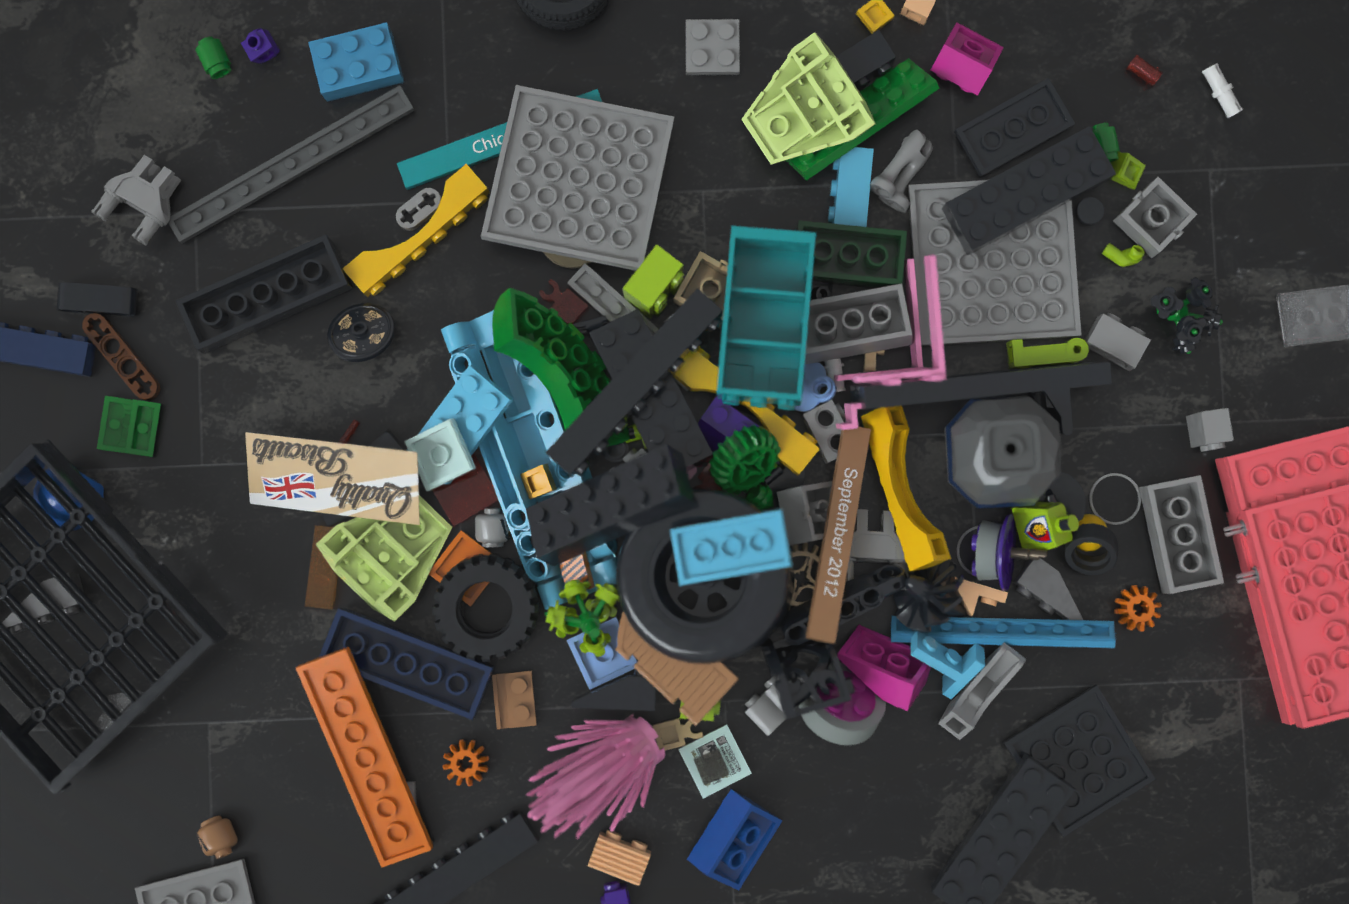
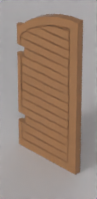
[615,612,739,726]

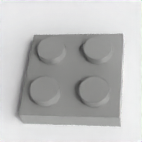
[686,19,740,75]

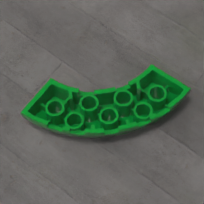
[492,288,630,446]

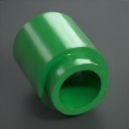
[195,36,231,79]
[1092,123,1120,163]

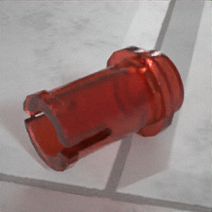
[1127,55,1163,86]

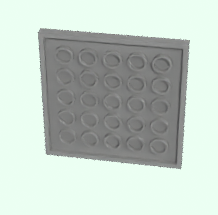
[481,85,674,271]
[908,180,1081,346]

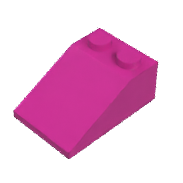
[837,625,931,711]

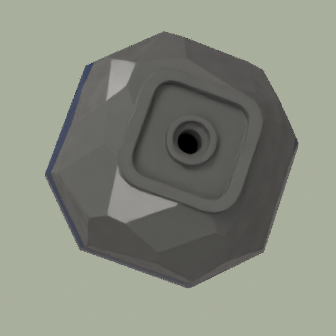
[945,395,1061,508]

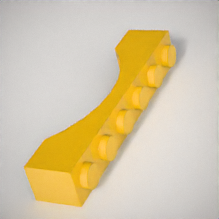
[343,164,490,297]
[671,348,820,476]
[861,405,951,571]

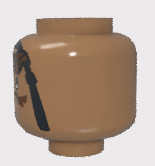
[197,815,238,859]

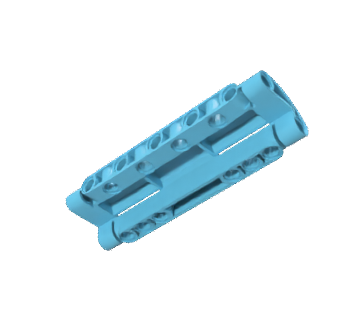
[441,310,618,610]

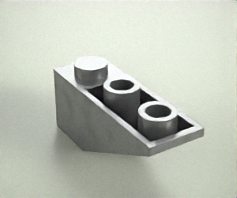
[1013,558,1083,620]
[2,573,84,634]

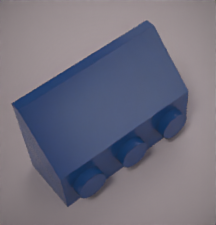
[687,789,782,890]

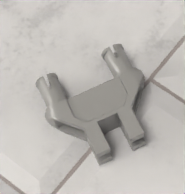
[91,155,181,245]
[846,509,908,590]

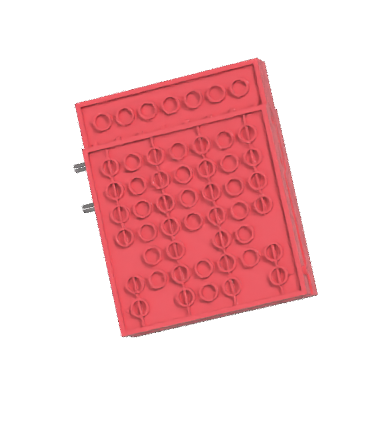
[1215,426,1349,728]

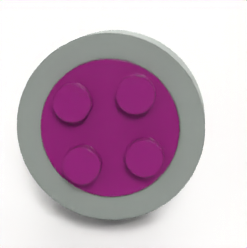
[799,662,886,745]

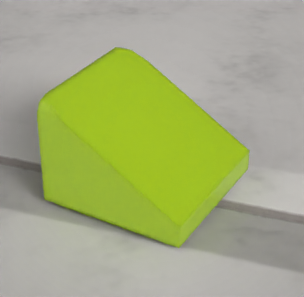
[1111,153,1146,189]

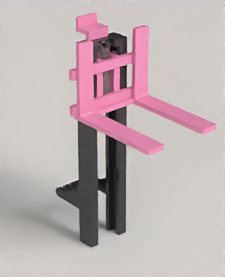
[834,255,1112,436]

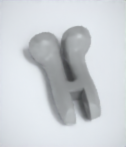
[870,130,933,213]

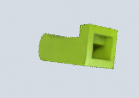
[1006,338,1089,369]

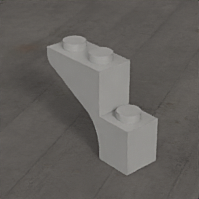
[938,642,1026,740]

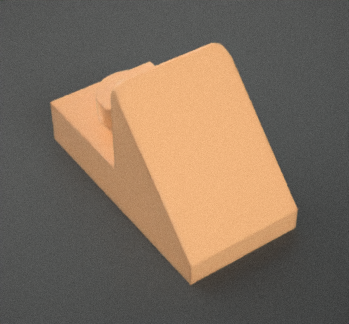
[950,577,1008,616]

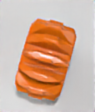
[1114,585,1162,631]
[442,739,489,786]

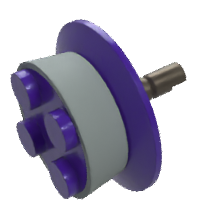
[972,514,1048,591]

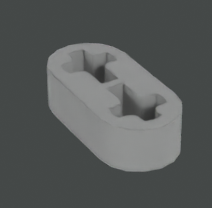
[396,188,441,231]

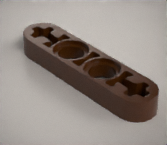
[82,313,160,400]

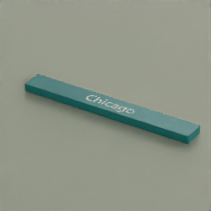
[397,89,602,190]

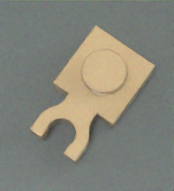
[653,718,703,750]

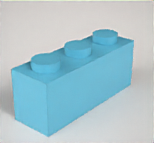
[828,147,874,227]

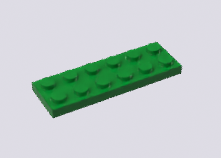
[786,58,940,180]

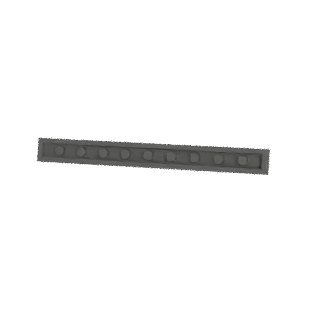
[168,85,415,244]

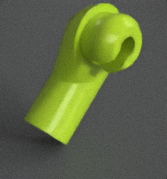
[1101,243,1145,267]

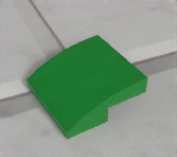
[97,396,161,457]

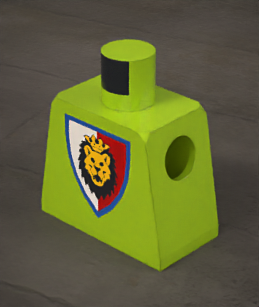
[1011,502,1079,550]

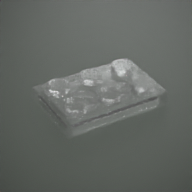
[1277,285,1349,348]

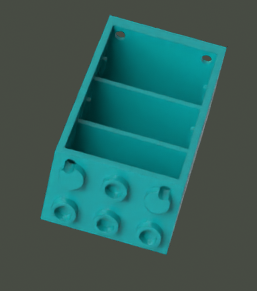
[717,226,816,410]

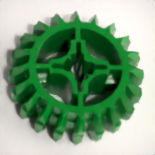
[709,425,781,495]

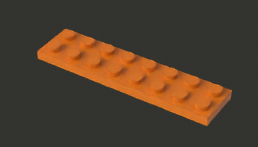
[296,647,433,868]

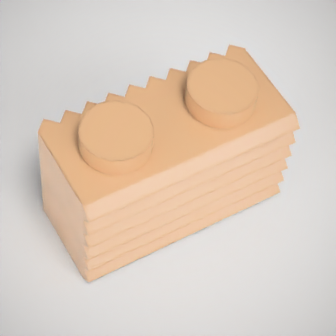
[588,830,651,886]

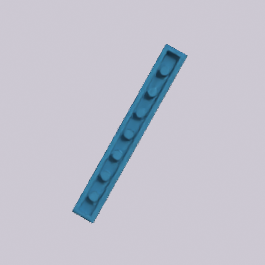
[891,616,1116,648]

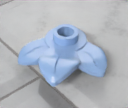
[794,362,837,412]

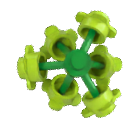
[545,579,620,657]

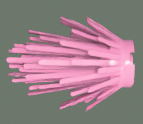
[526,714,665,838]

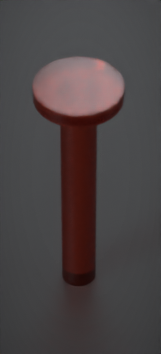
[338,419,360,444]

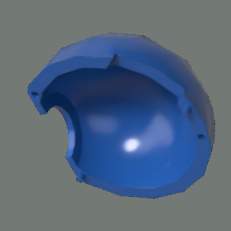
[33,467,104,530]

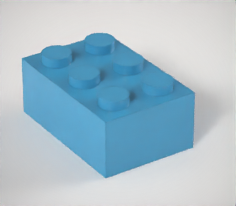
[308,22,404,102]

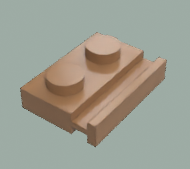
[492,670,537,729]

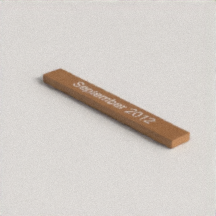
[806,426,871,644]

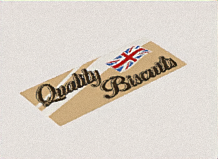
[245,432,420,525]

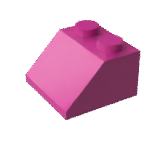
[931,22,1003,96]

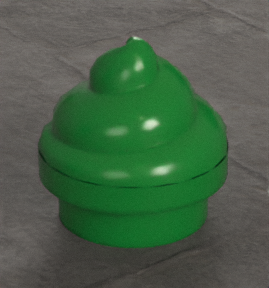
[746,483,774,510]

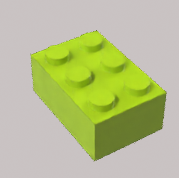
[623,244,684,320]

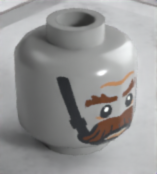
[475,507,511,547]

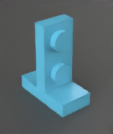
[911,631,985,699]

